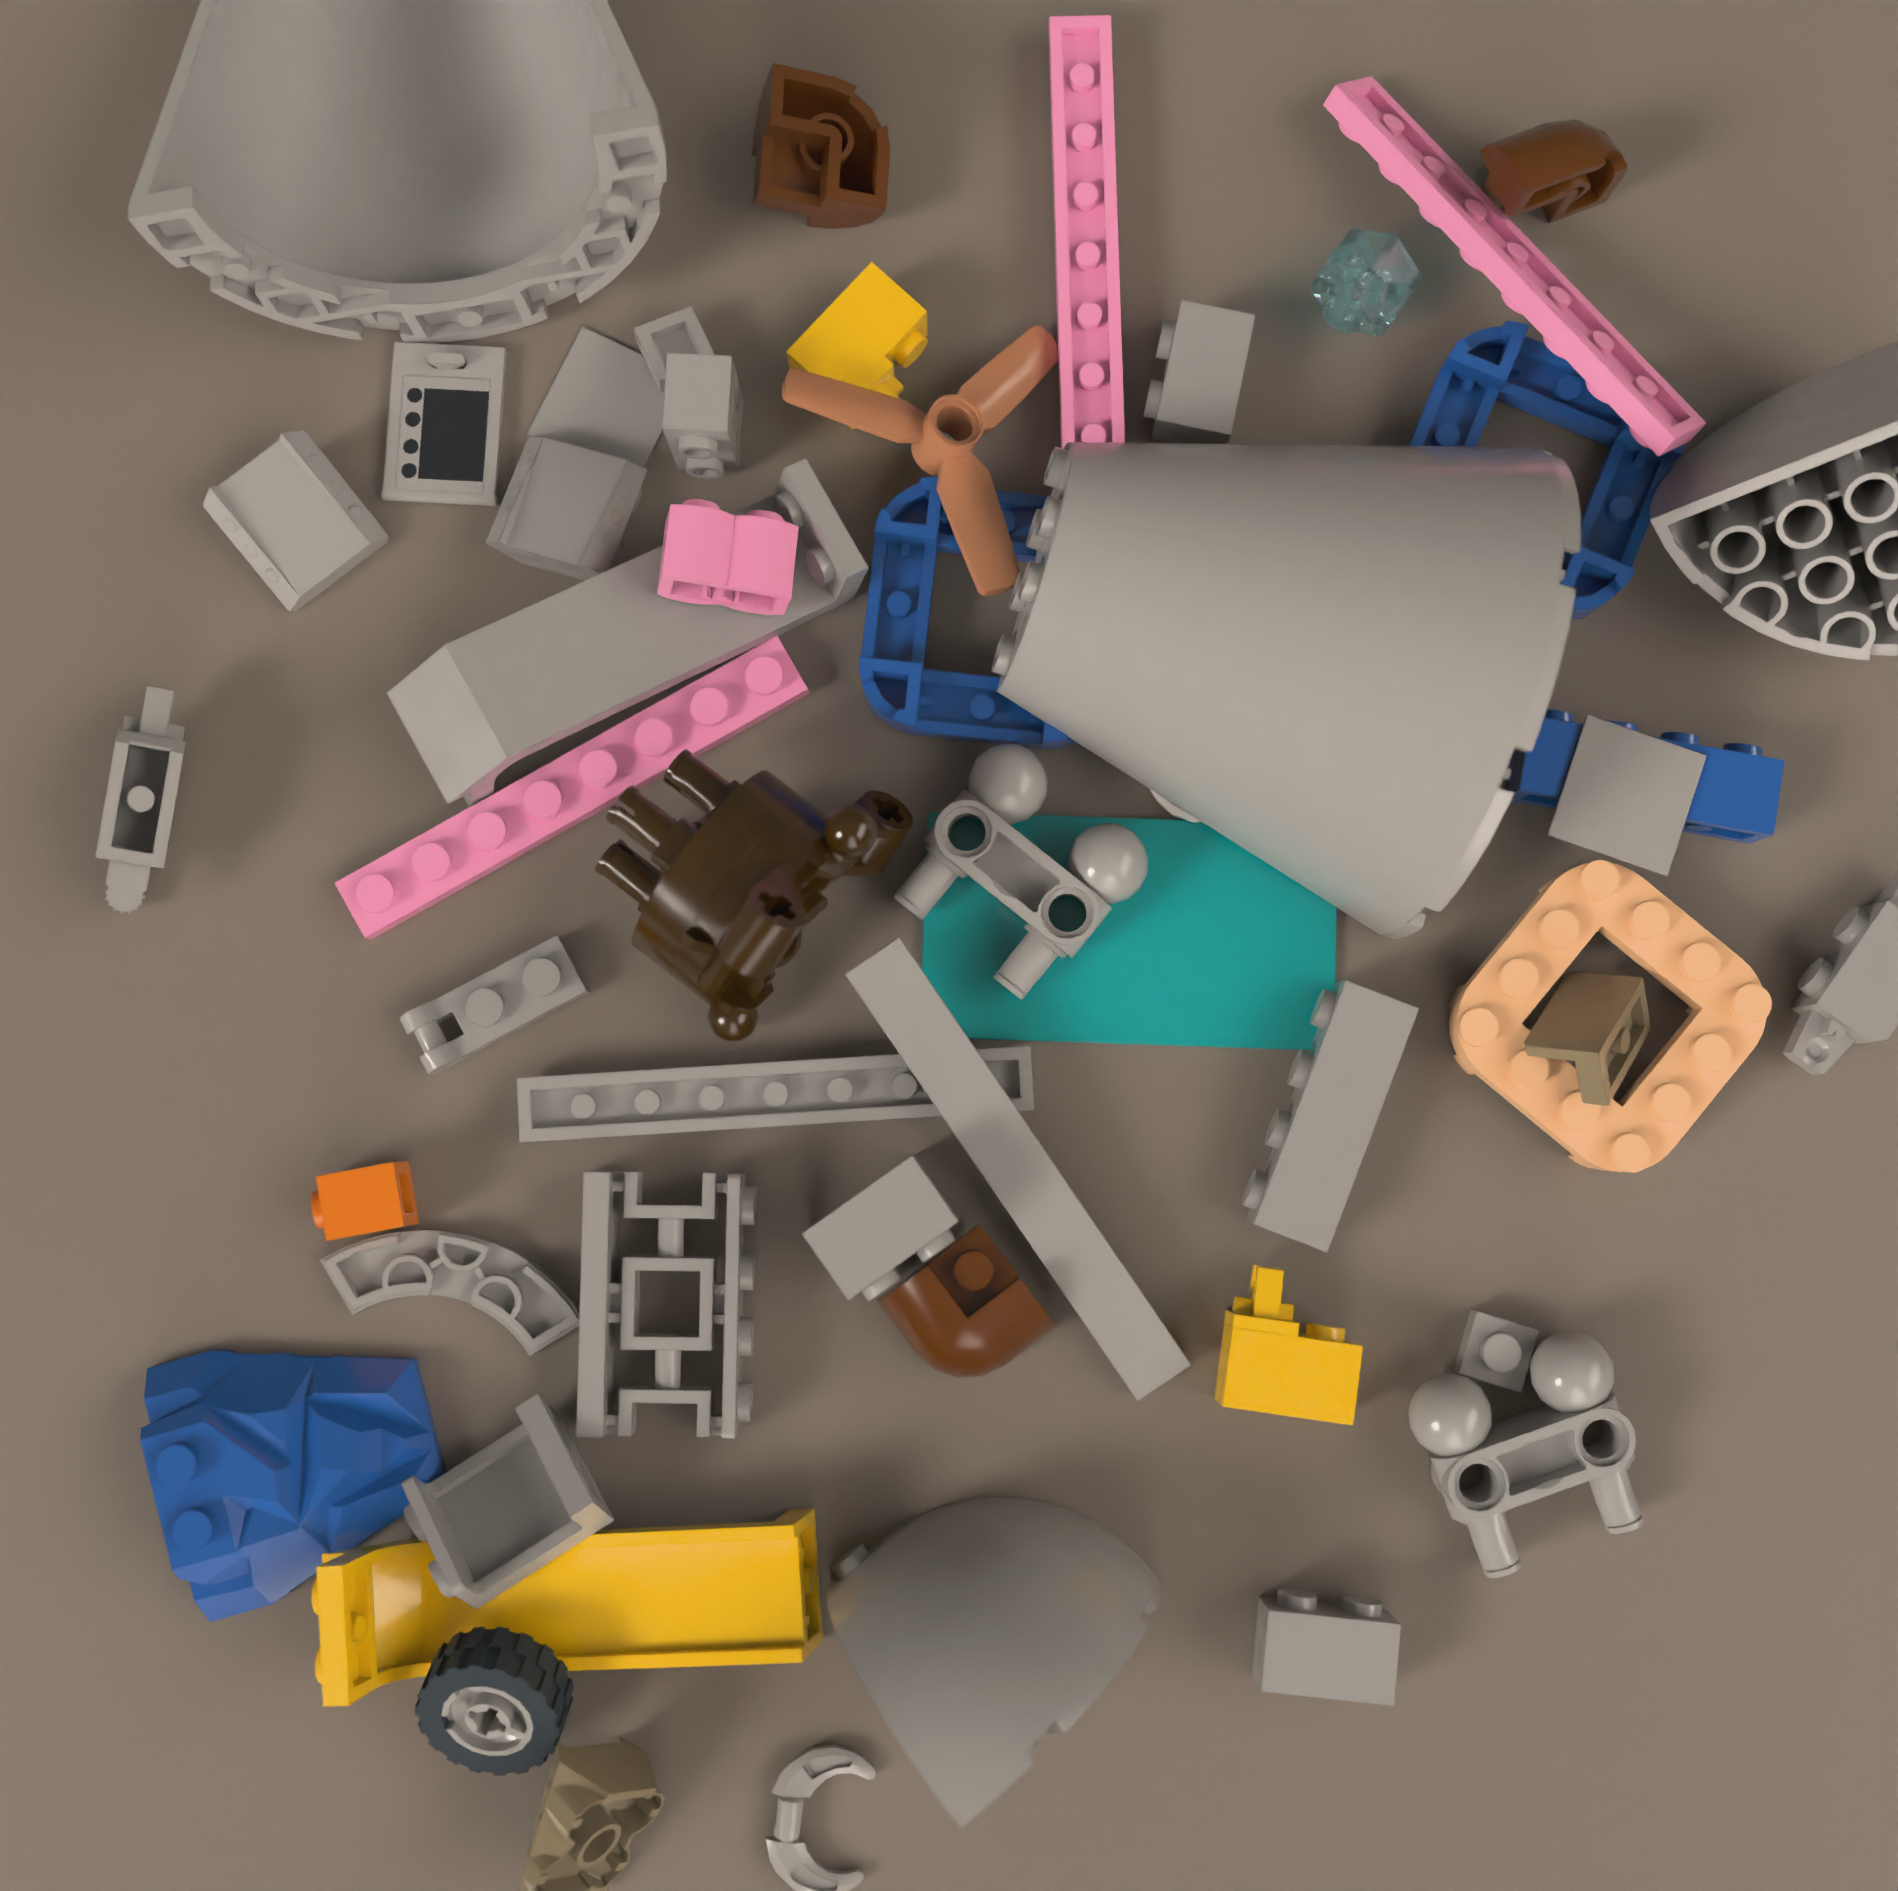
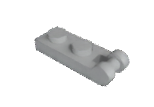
[399,935,590,1075]

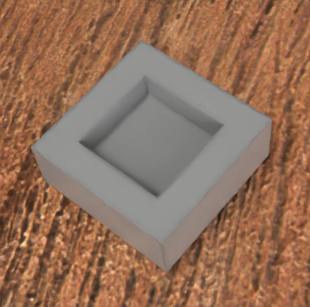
[634,306,715,392]
[1453,1309,1539,1393]

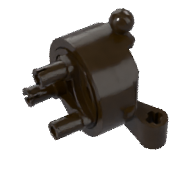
[595,749,913,1041]

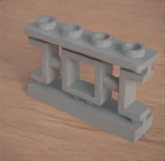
[576,1171,757,1439]

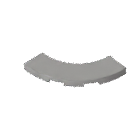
[320,1229,580,1356]

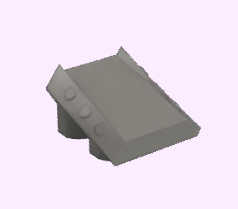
[203,430,389,613]
[485,437,647,581]

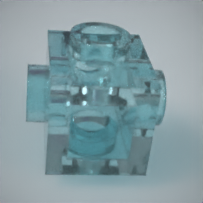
[1309,228,1423,337]

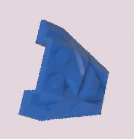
[140,1349,446,1622]

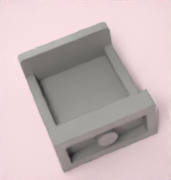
[401,1394,614,1609]

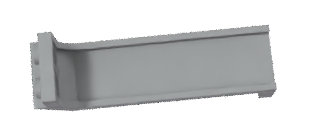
[386,458,869,807]

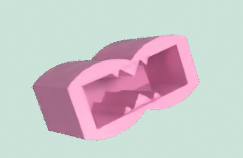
[657,499,799,615]

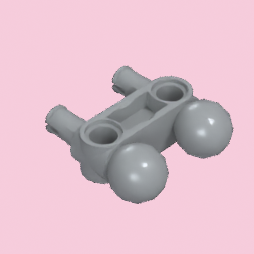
[894,743,1148,1000]
[1408,1330,1644,1578]

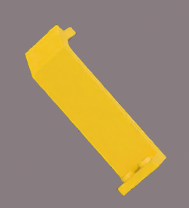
[311,1508,823,1706]

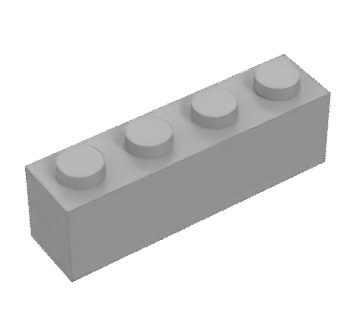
[1242,980,1419,1252]

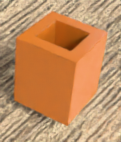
[311,1161,419,1241]

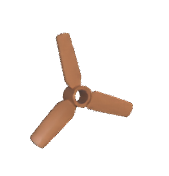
[782,325,1058,596]

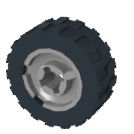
[415,1626,574,1776]

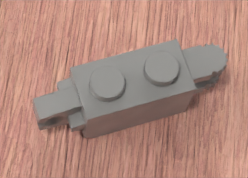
[95,685,186,914]
[1782,872,1898,1075]

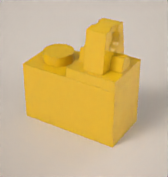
[786,262,928,430]
[1214,1264,1363,1425]

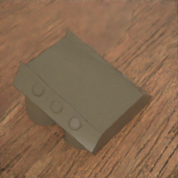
[517,1736,665,1891]

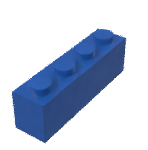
[1505,709,1785,844]

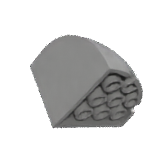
[1649,341,1898,661]
[827,1497,1162,1828]

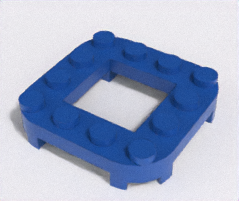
[1407,321,1686,619]
[859,476,1077,750]

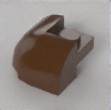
[752,63,890,229]
[1480,119,1627,223]
[877,1223,1056,1378]

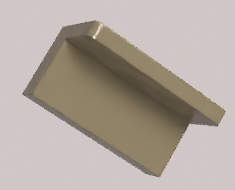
[1524,972,1651,1106]

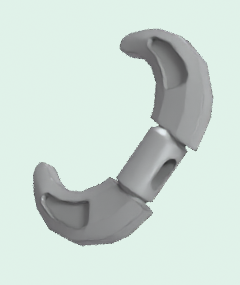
[766,1744,876,1891]

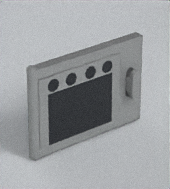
[381,342,507,506]

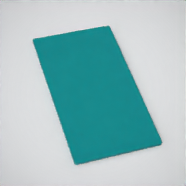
[922,811,1337,1050]

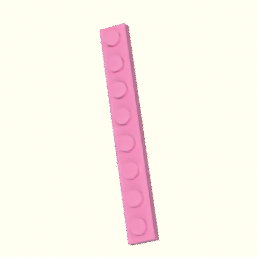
[1048,15,1125,449]
[1323,76,1706,457]
[335,636,809,940]

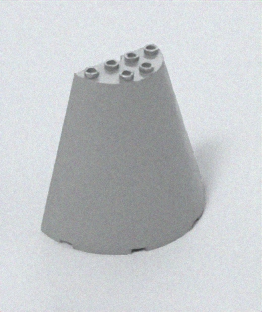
[128,0,667,343]
[991,442,1581,939]

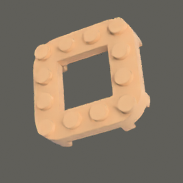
[1448,860,1772,1172]

